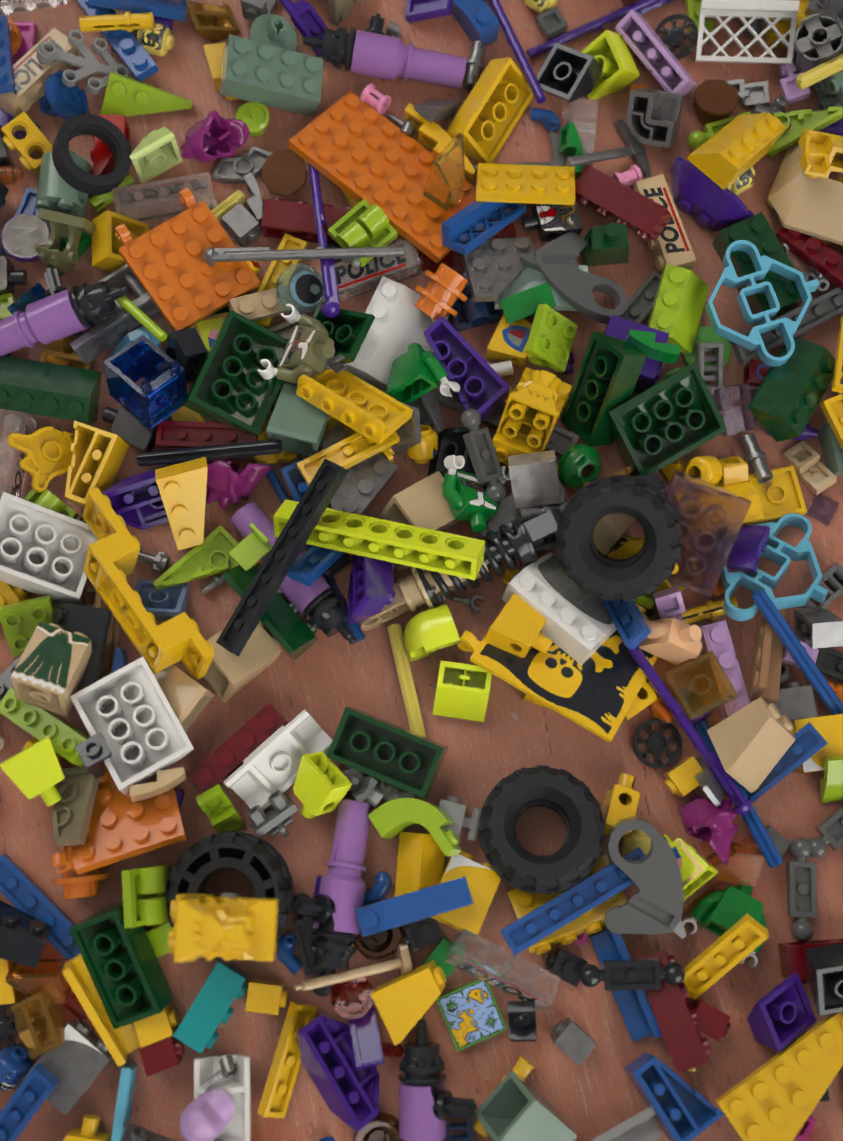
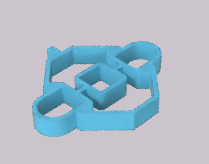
[705,240,820,367]
[715,513,828,621]

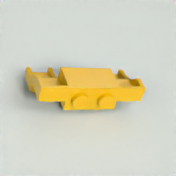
[798,128,843,179]

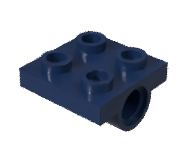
[450,273,502,332]

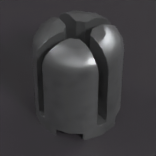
[792,12,843,74]

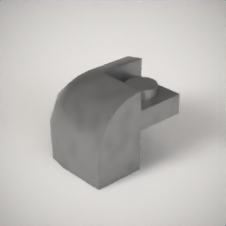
[627,89,684,148]

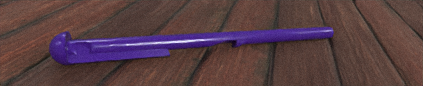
[488,0,546,104]
[526,0,674,59]
[308,163,341,318]
[621,638,752,815]

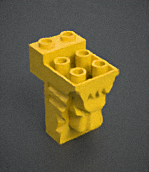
[492,367,572,465]
[168,893,279,962]

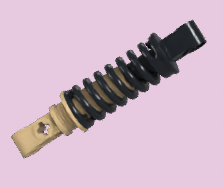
[359,508,561,630]

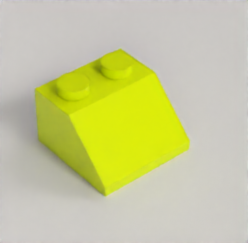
[581,30,640,101]

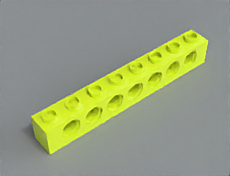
[274,499,485,580]

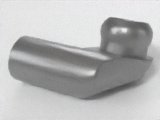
[752,97,788,116]

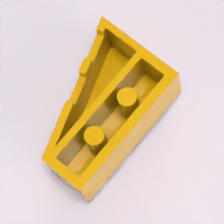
[65,420,129,508]
[155,457,208,550]

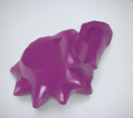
[180,110,250,163]
[206,458,273,510]
[677,793,739,866]

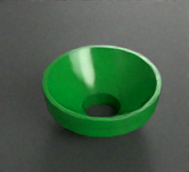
[558,444,602,490]

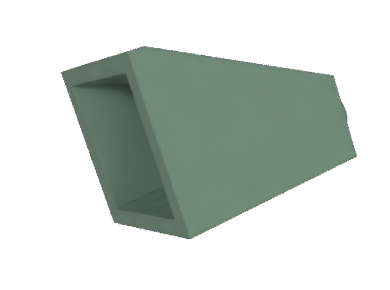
[266,383,331,457]
[475,1070,578,1141]

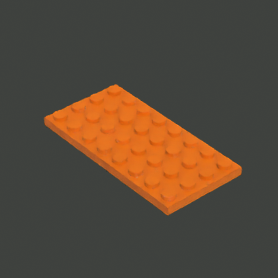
[288,91,476,263]

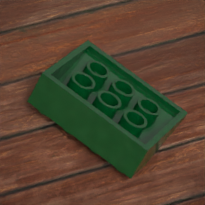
[183,310,288,436]
[607,362,728,476]

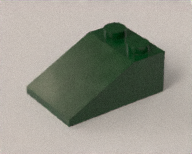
[312,305,375,364]

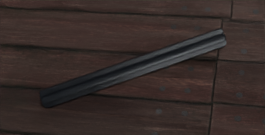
[136,439,283,467]

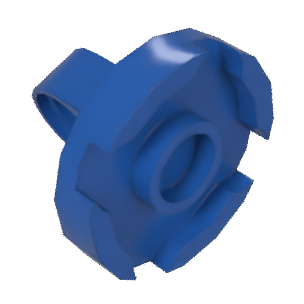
[40,71,88,121]

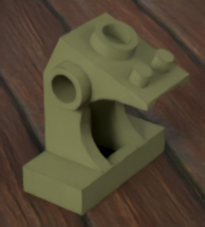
[34,208,95,273]

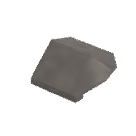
[391,401,421,456]

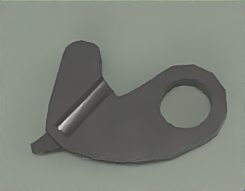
[520,232,628,324]
[605,816,687,939]

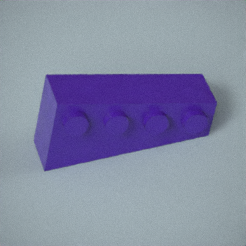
[423,316,511,422]

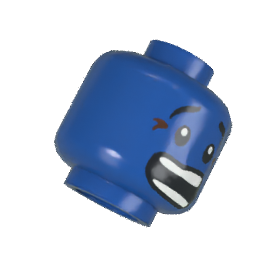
[0,1046,32,1091]

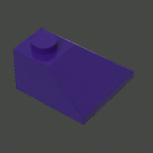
[747,972,817,1052]

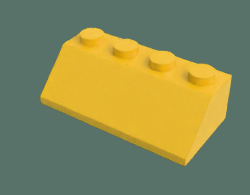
[446,57,534,163]
[687,112,787,190]

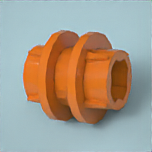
[414,263,469,321]
[53,845,109,899]

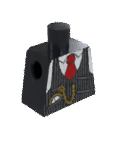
[522,204,582,242]

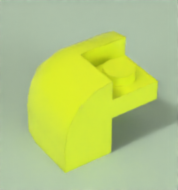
[403,604,460,662]

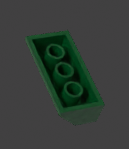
[561,331,647,447]
[747,336,835,442]
[0,356,102,423]
[222,563,318,660]
[69,901,174,1029]

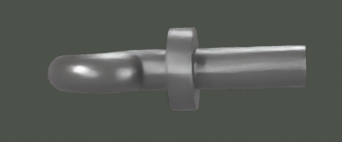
[201,574,226,595]

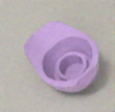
[179,1088,235,1141]

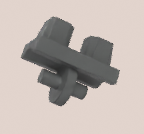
[343,767,384,807]
[247,790,298,838]

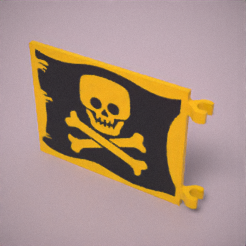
[458,567,658,743]

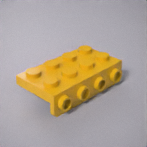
[476,163,575,205]
[296,369,413,445]
[507,854,627,955]

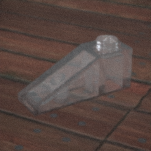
[562,98,599,167]

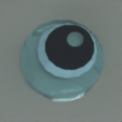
[276,264,324,314]

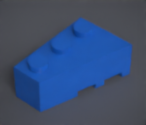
[624,1052,724,1141]

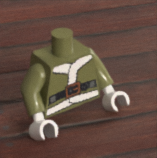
[257,304,335,384]

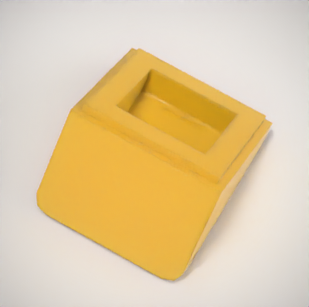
[718,455,748,485]

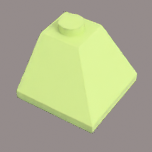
[129,127,183,185]

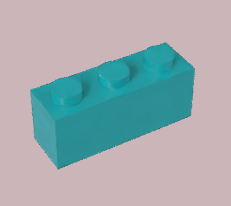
[173,961,249,1054]

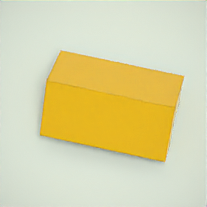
[395,832,445,897]

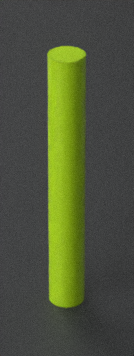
[112,288,168,342]

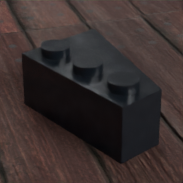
[0,900,52,969]

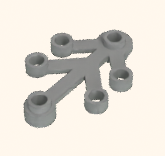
[36,29,133,95]

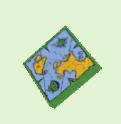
[436,978,507,1052]

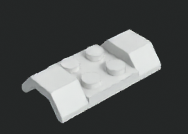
[224,709,332,811]
[194,1054,251,1141]

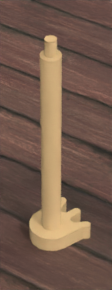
[294,943,412,991]

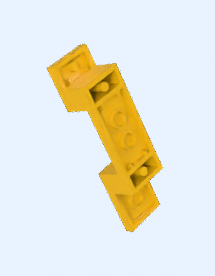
[82,487,215,681]

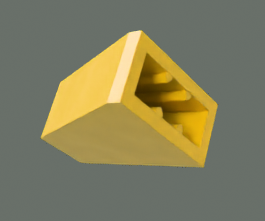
[371,960,446,1045]

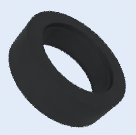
[52,114,132,195]

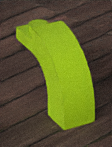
[368,798,462,857]

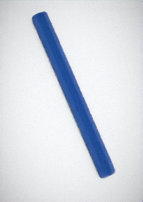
[752,589,843,715]
[694,720,783,868]

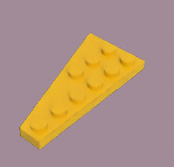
[715,1012,843,1141]

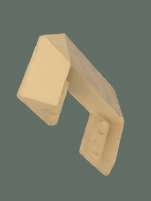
[767,143,843,246]

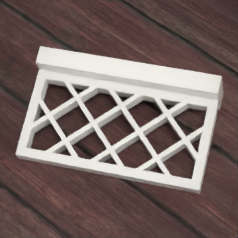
[695,0,800,65]

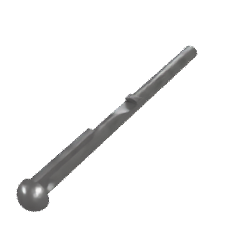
[203,246,404,267]

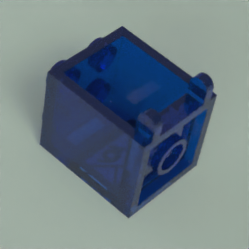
[103,335,188,430]

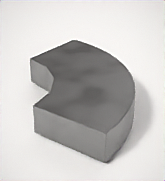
[211,146,272,184]

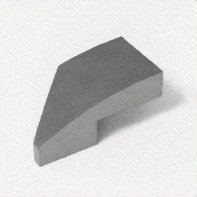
[726,79,769,109]

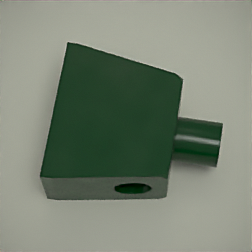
[581,223,629,267]

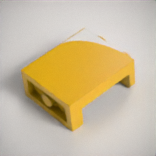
[791,714,843,773]
[431,851,501,938]

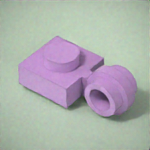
[777,60,811,105]
[652,585,686,622]

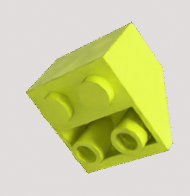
[432,660,492,723]

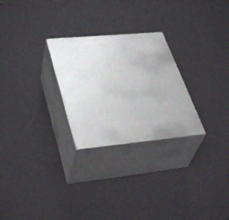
[508,450,561,509]

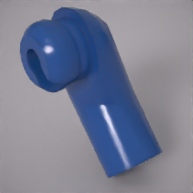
[530,107,561,133]
[363,871,392,905]
[277,933,303,975]

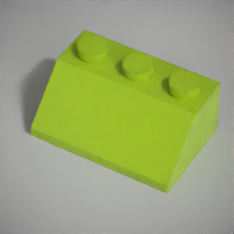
[647,264,709,355]

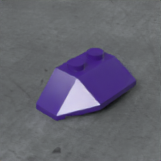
[670,156,754,231]
[102,463,179,530]
[348,554,395,625]
[298,1015,379,1132]

